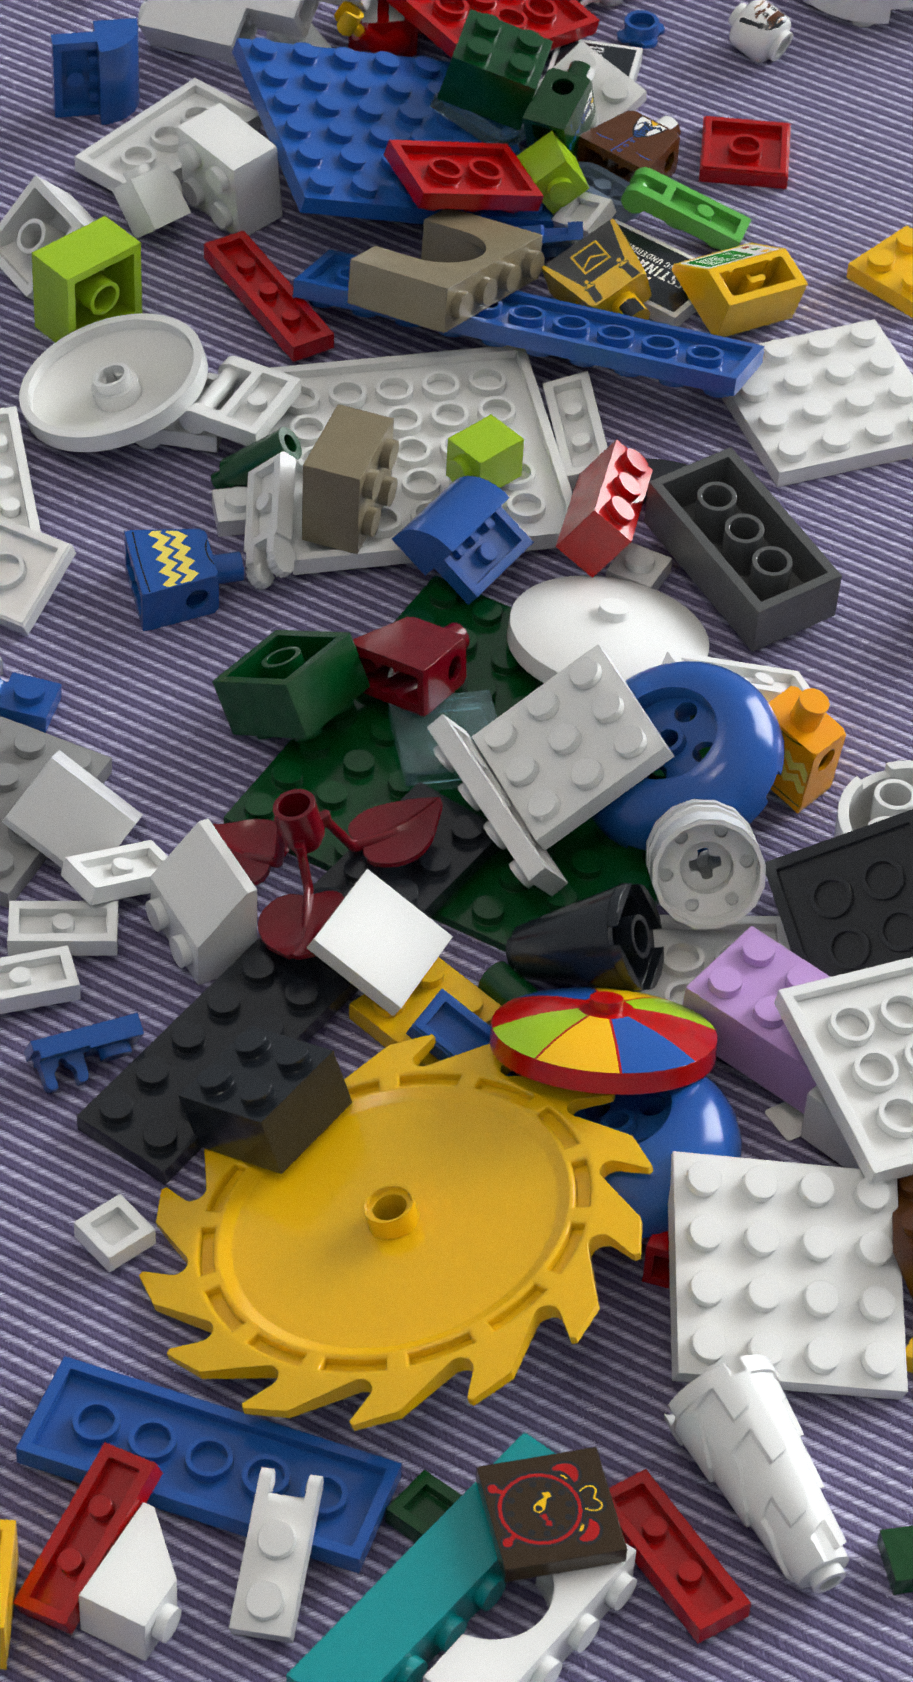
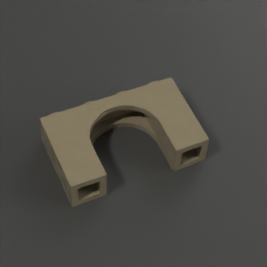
[347,209,544,333]

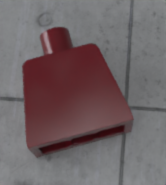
[353,617,470,717]

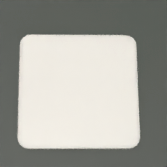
[765,1102,804,1141]

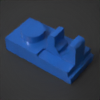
[24,1013,144,1094]

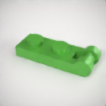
[621,167,752,251]

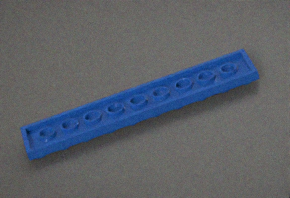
[293,249,765,398]

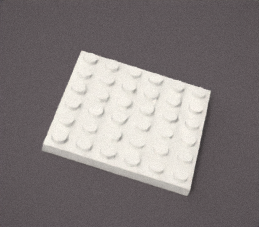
[268,345,573,575]

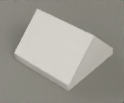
[2,750,143,868]

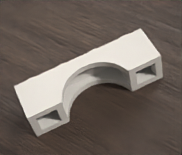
[423,1544,637,1682]

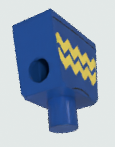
[124,529,244,631]

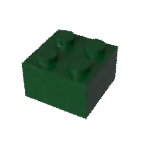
[437,9,553,131]
[212,630,370,742]

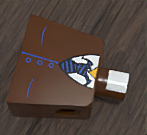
[577,111,681,183]

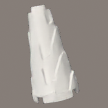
[664,1354,849,1594]

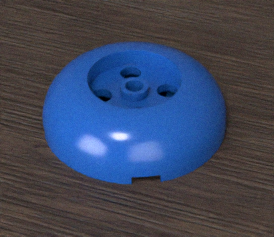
[591,661,785,852]
[574,1076,742,1239]

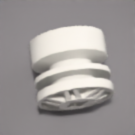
[646,799,766,929]

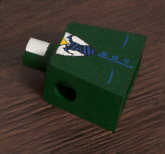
[523,61,595,160]

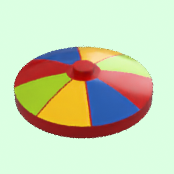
[490,987,717,1095]

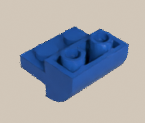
[50,18,140,125]
[392,476,534,605]

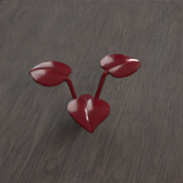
[213,789,443,960]

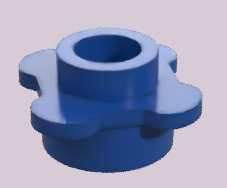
[617,10,665,49]

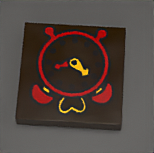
[476,1447,627,1583]

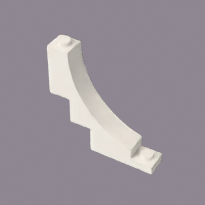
[138,0,371,65]

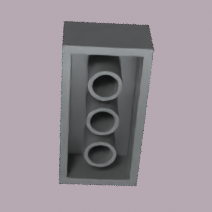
[644,447,842,652]

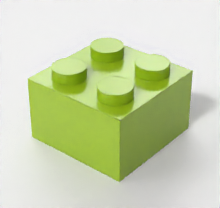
[31,216,142,343]

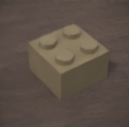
[302,404,399,555]

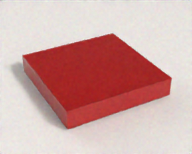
[698,116,791,189]

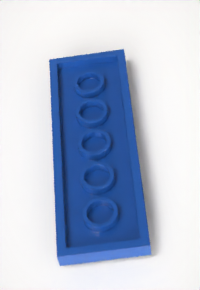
[16,1356,402,1574]

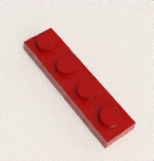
[204,230,334,362]

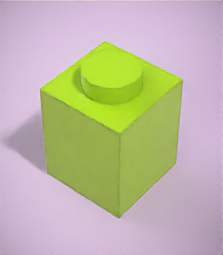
[517,131,590,215]
[446,414,524,488]

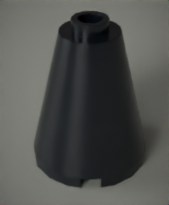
[506,883,664,992]

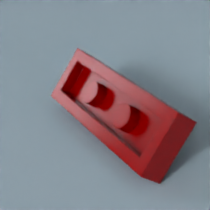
[13,1442,163,1635]
[609,1469,751,1644]

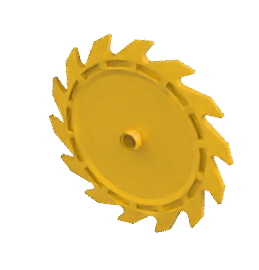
[139,1034,653,1431]

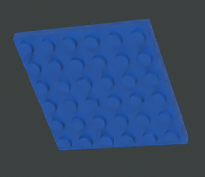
[232,38,554,228]

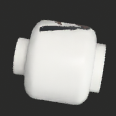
[728,0,793,63]

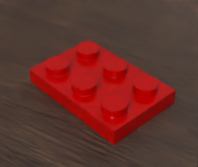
[384,140,544,213]

